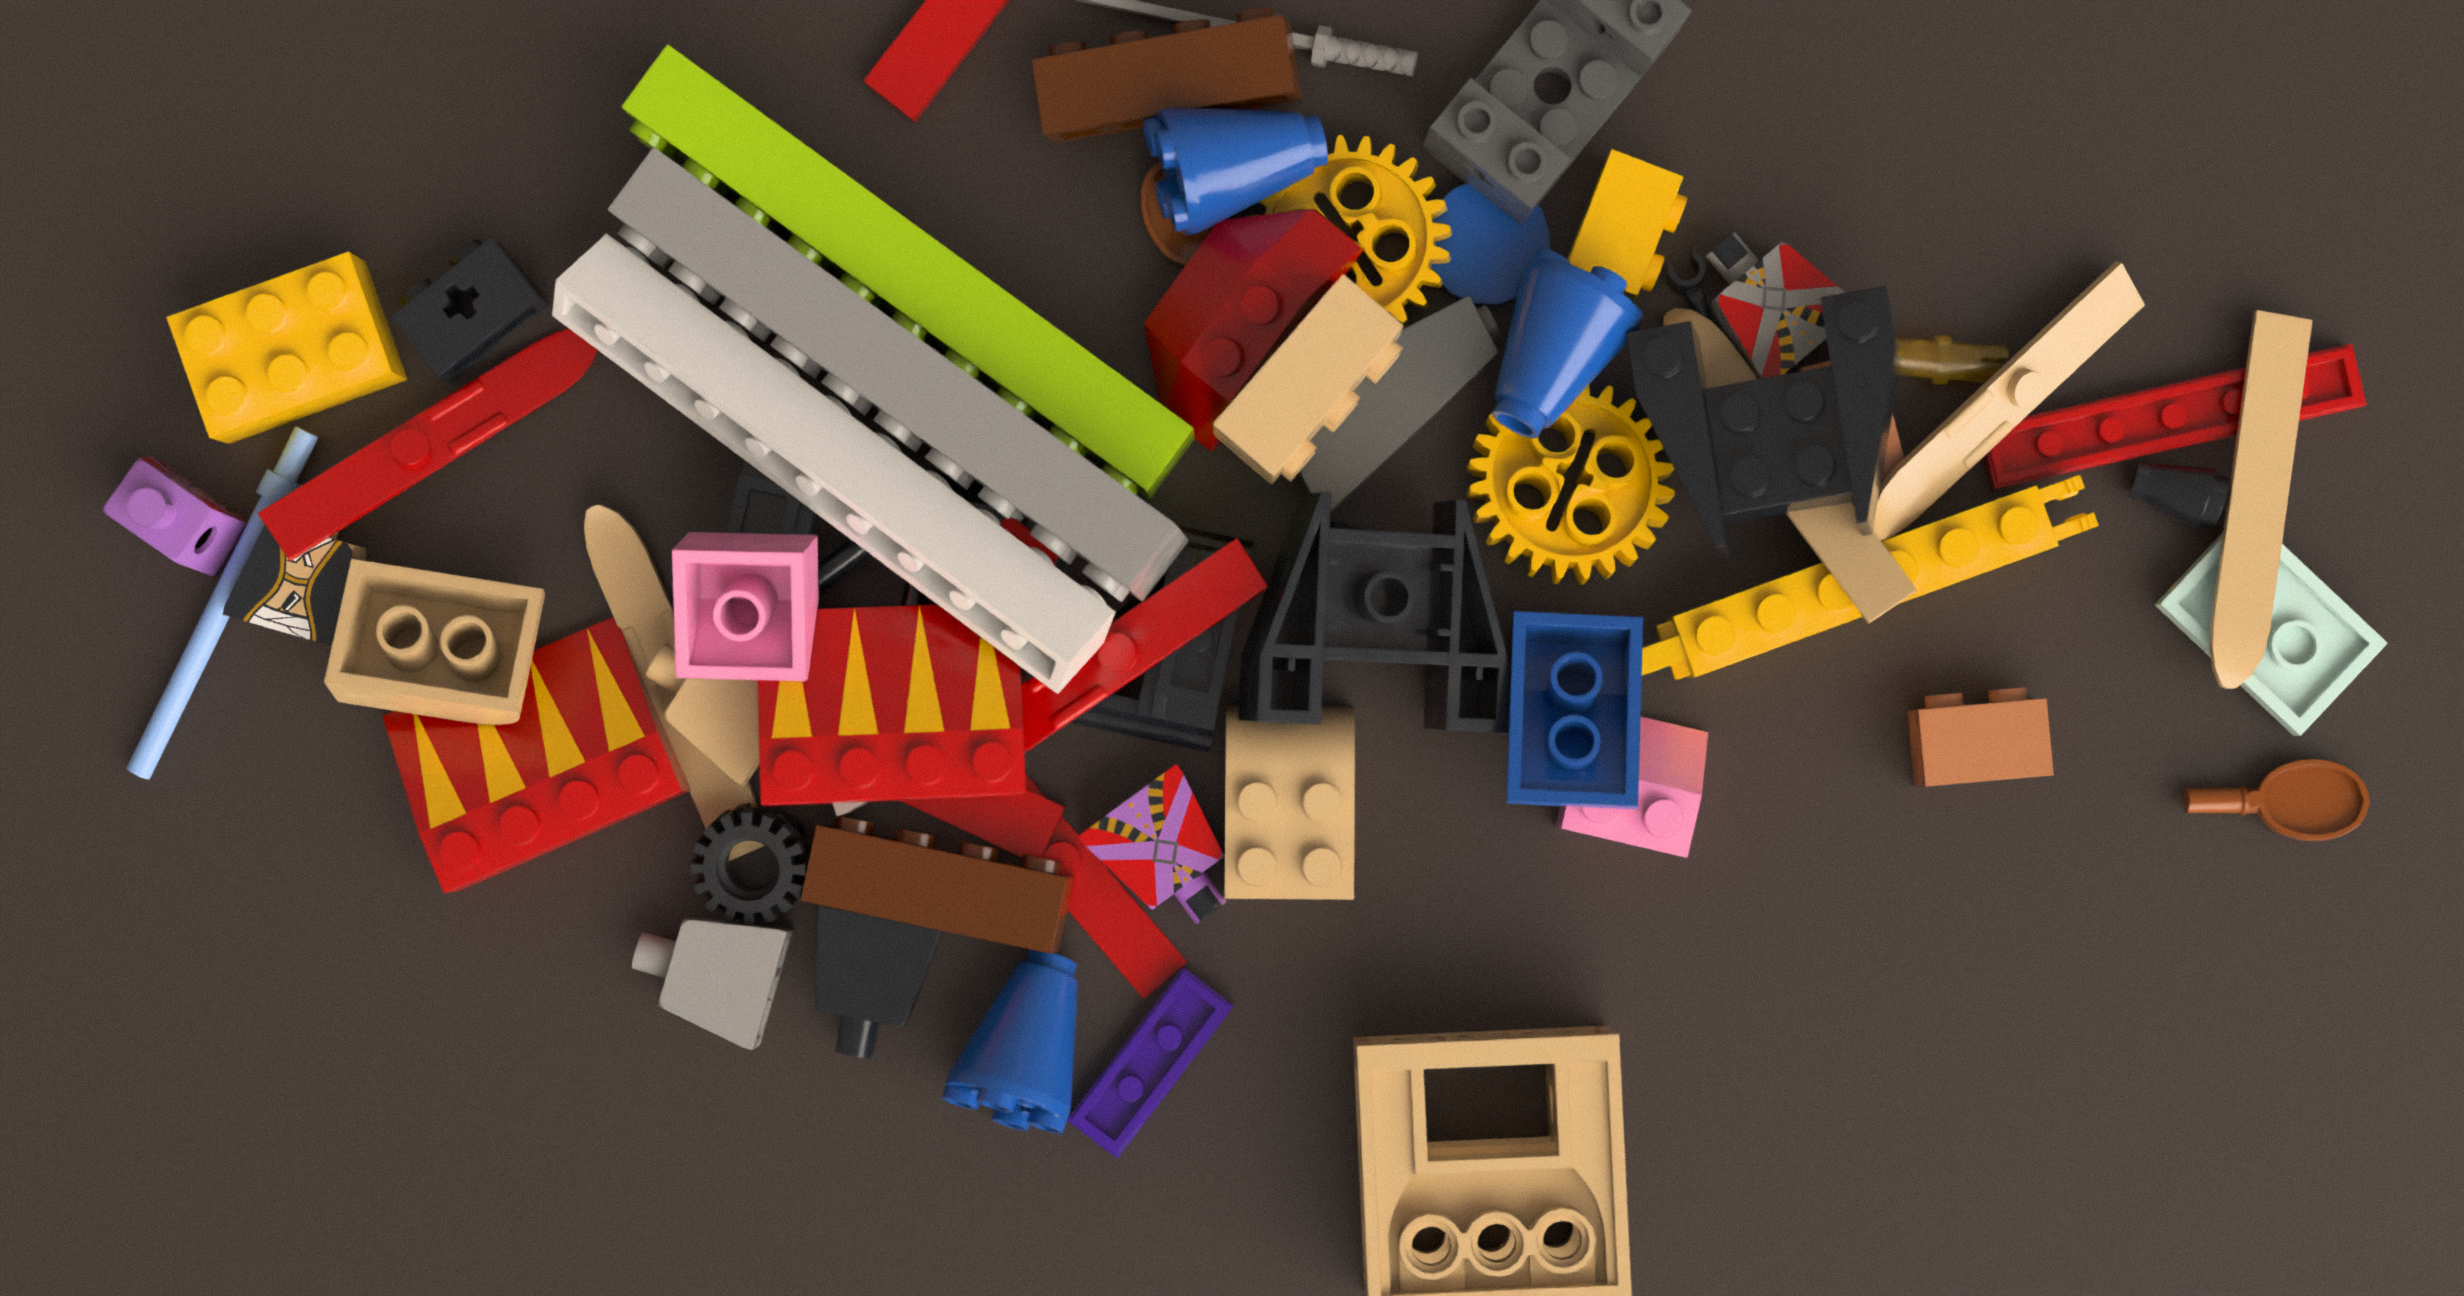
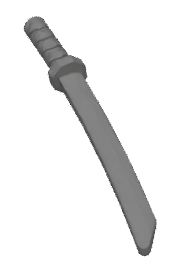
[1075,0,1418,77]

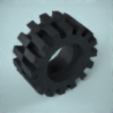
[690,803,812,926]

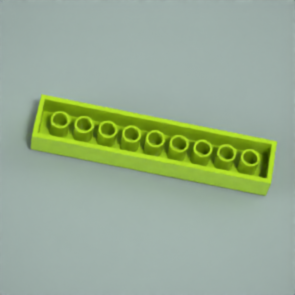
[621,44,1195,500]

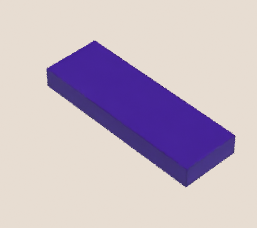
[1067,966,1234,1159]

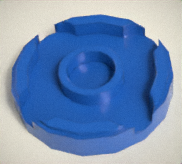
[1431,183,1550,307]

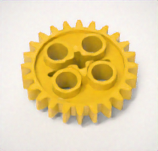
[1248,135,1452,327]
[1466,385,1675,585]

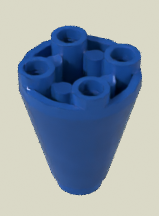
[1143,107,1328,235]
[1492,248,1643,438]
[942,949,1078,1134]

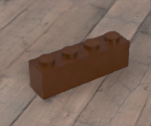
[1032,8,1303,144]
[800,816,1074,954]

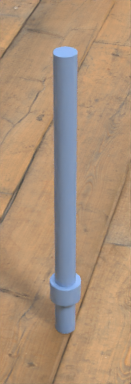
[126,426,319,779]

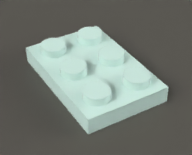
[2155,532,2387,736]

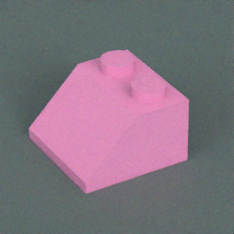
[672,532,819,681]
[1555,717,1708,858]

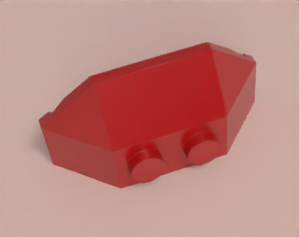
[1144,209,1365,452]

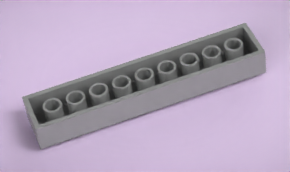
[607,147,1189,602]

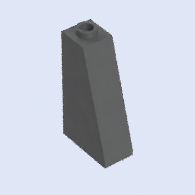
[1298,296,1502,514]

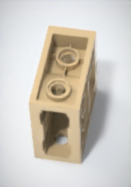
[1353,1025,1632,1296]

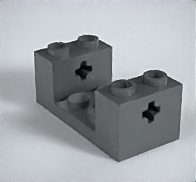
[1422,0,1692,225]

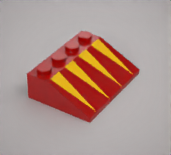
[758,604,1026,806]
[382,616,691,893]

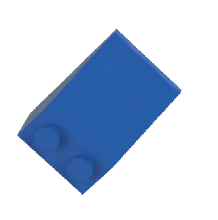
[1506,611,1643,810]

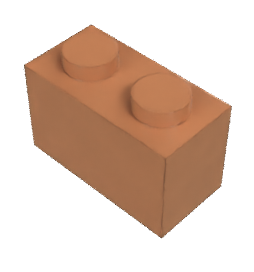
[1907,687,2054,787]

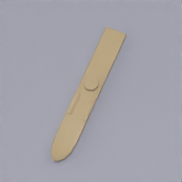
[1873,261,2145,540]
[1663,308,1917,624]
[2209,310,2313,689]
[584,504,765,861]

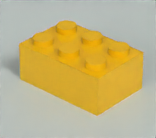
[167,251,408,444]

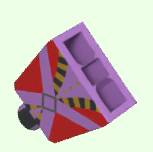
[102,456,248,577]
[1078,764,1227,924]

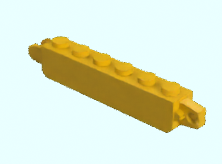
[1642,475,2099,680]

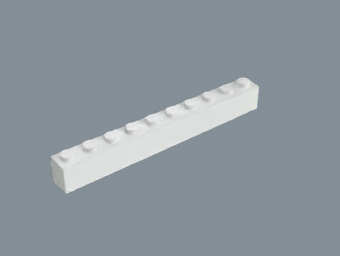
[552,233,1115,694]

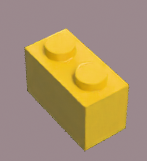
[1567,149,1688,302]

